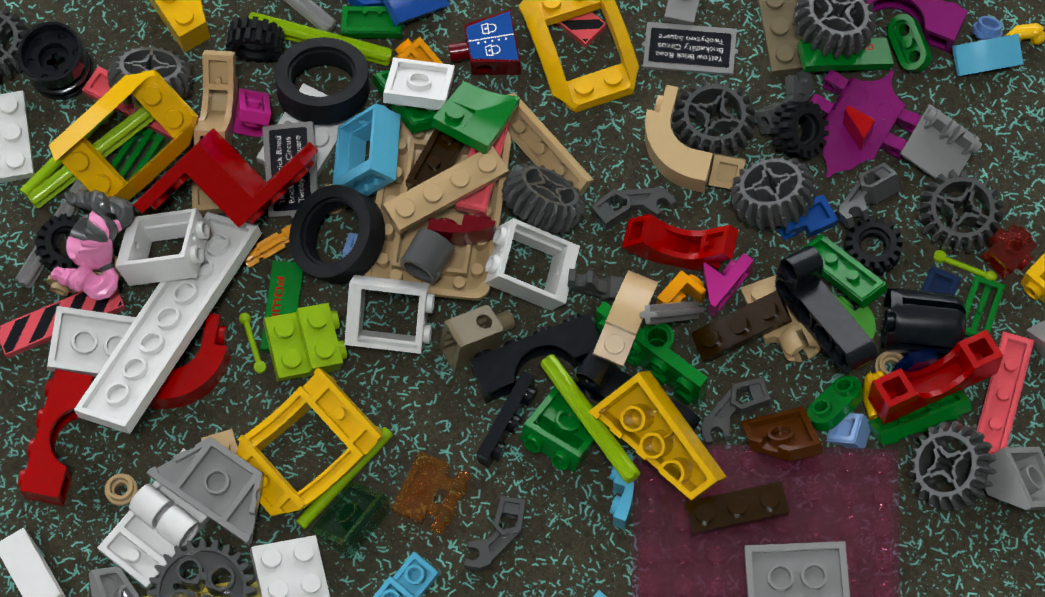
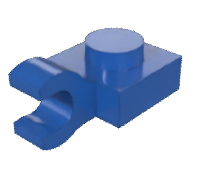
[778,194,838,241]

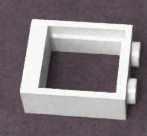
[115,208,210,286]
[485,218,580,310]
[344,275,435,354]
[0,528,66,597]

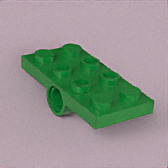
[596,301,708,408]

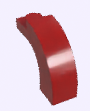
[622,214,738,270]
[147,313,231,409]

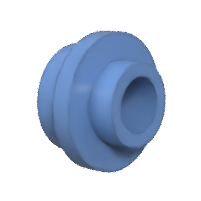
[972,16,1003,41]

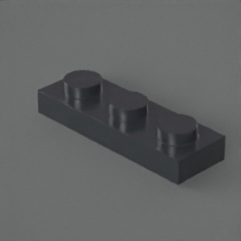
[477,371,537,468]

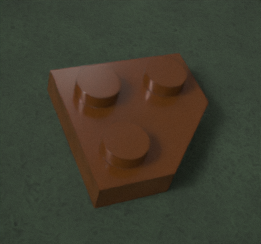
[741,406,823,461]

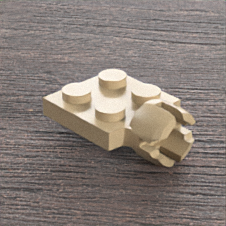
[740,275,821,363]

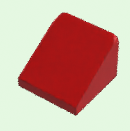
[842,106,875,150]

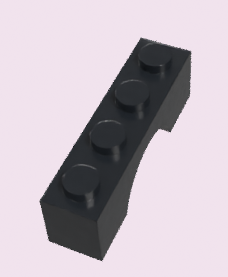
[470,313,600,404]

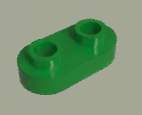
[887,14,932,73]
[807,376,864,431]

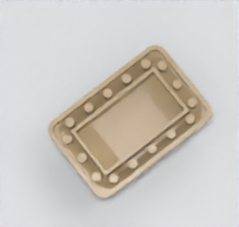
[364,119,511,301]

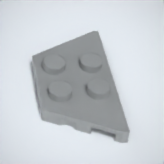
[147,437,264,546]

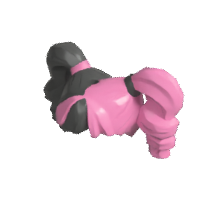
[50,189,134,300]

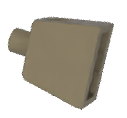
[439,305,516,373]

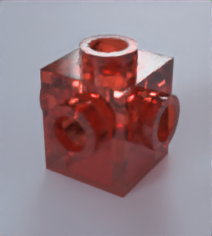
[980,224,1037,279]

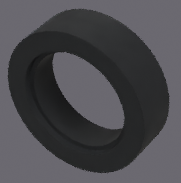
[275,37,369,125]
[289,185,385,284]

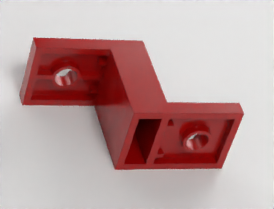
[133,128,318,228]

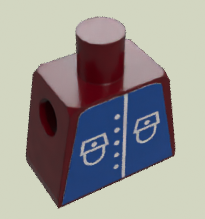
[448,10,521,75]

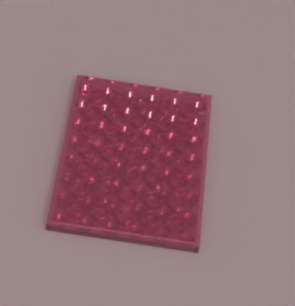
[632,444,901,597]

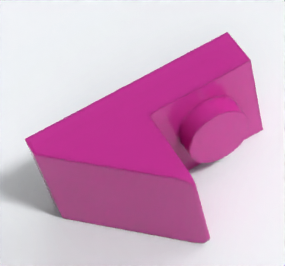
[233,88,271,137]
[702,253,754,318]

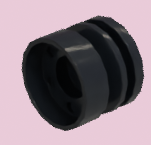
[18,21,93,100]

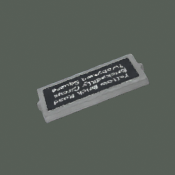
[642,22,738,76]
[262,120,318,218]

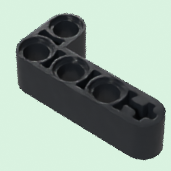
[775,246,877,374]
[575,346,700,431]

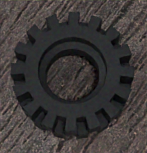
[226,16,284,64]
[770,101,829,157]
[34,214,79,272]
[844,215,903,277]

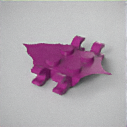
[811,70,922,178]

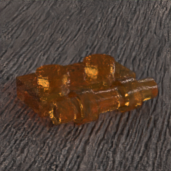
[391,451,470,534]

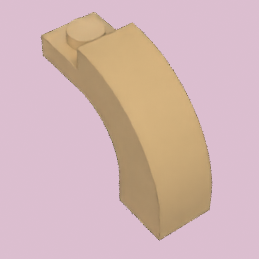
[194,50,238,146]
[645,85,713,193]
[593,270,659,367]

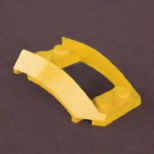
[519,0,639,113]
[49,70,198,201]
[236,368,383,516]

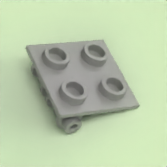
[900,104,982,180]

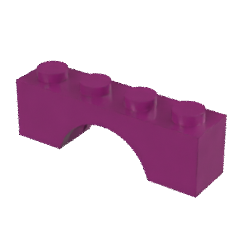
[866,0,968,54]

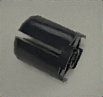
[880,288,967,358]

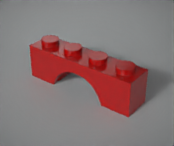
[868,330,1003,425]
[18,369,94,507]

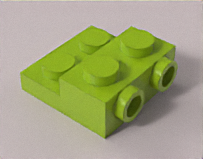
[263,303,347,382]

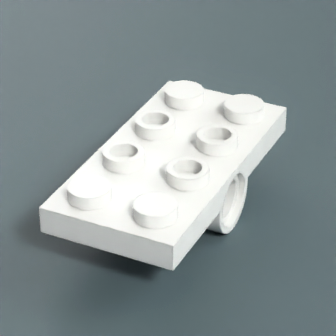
[97,448,210,591]

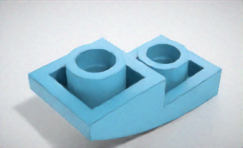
[952,34,1023,76]
[609,454,634,530]
[373,552,441,597]

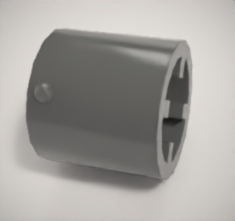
[400,228,455,284]

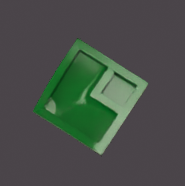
[431,81,520,154]

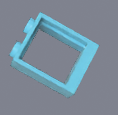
[333,103,401,196]

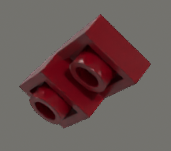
[427,214,496,245]

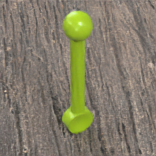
[933,250,997,281]
[239,312,267,374]

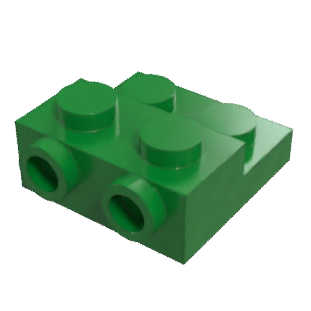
[520,386,608,473]

